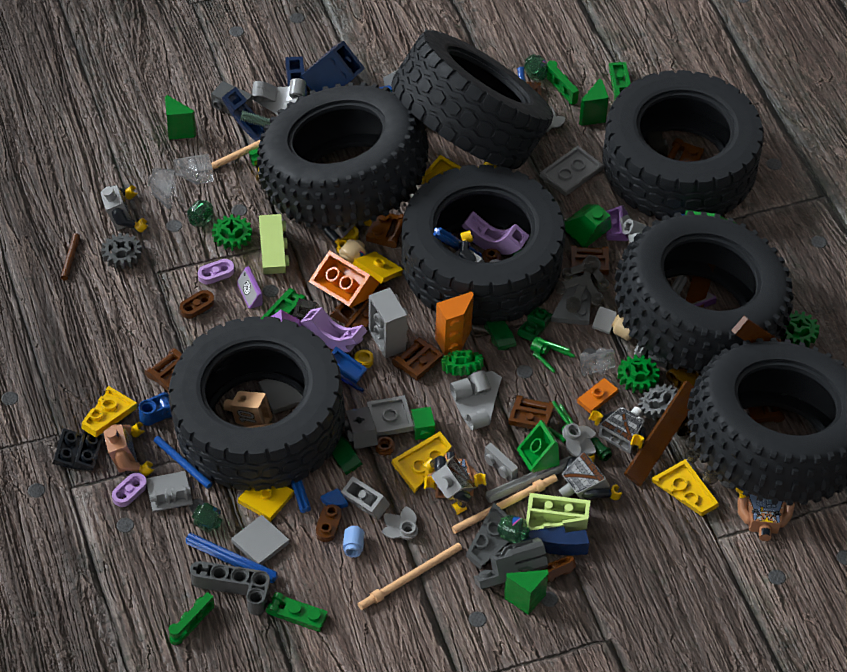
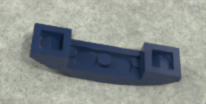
[222,87,265,142]

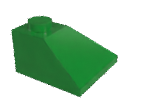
[564,204,612,247]

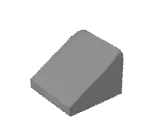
[592,307,617,334]

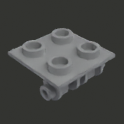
[146,471,193,512]

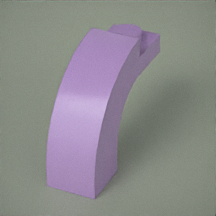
[461,211,529,255]
[300,307,367,352]

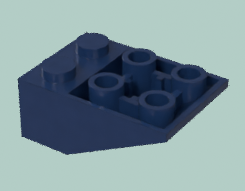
[300,40,365,92]

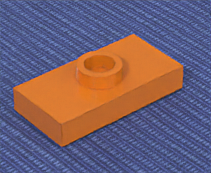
[577,378,618,414]

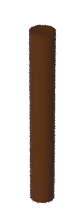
[60,233,80,281]

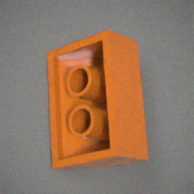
[308,250,379,308]
[435,292,474,355]

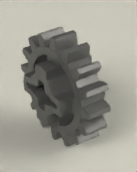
[101,233,142,269]
[638,384,678,421]

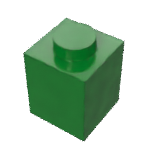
[411,407,435,440]

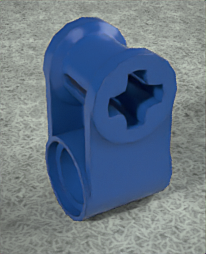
[139,392,172,426]

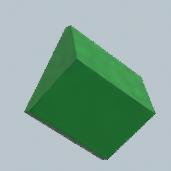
[579,79,609,126]
[165,95,196,140]
[517,420,560,473]
[504,570,549,615]

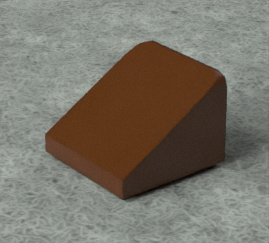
[329,302,357,325]

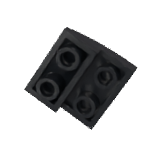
[52,428,103,470]

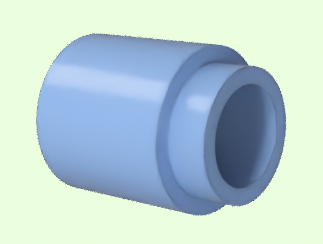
[343,525,365,557]

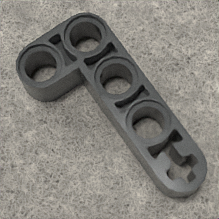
[190,561,270,615]

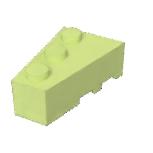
[259,214,289,274]
[525,493,590,532]

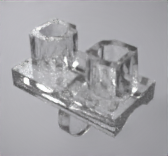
[580,347,616,376]

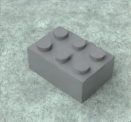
[369,288,409,359]

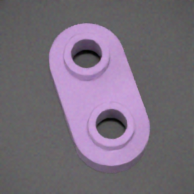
[198,259,234,284]
[112,473,147,507]

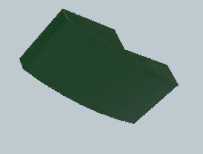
[517,307,553,342]
[484,320,516,350]
[332,435,363,475]

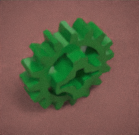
[212,214,252,251]
[780,310,820,347]
[441,350,484,376]
[617,354,660,393]

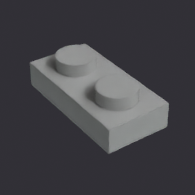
[484,443,518,482]

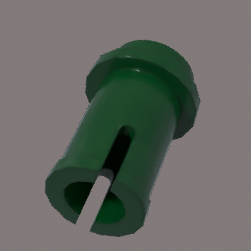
[591,437,612,461]

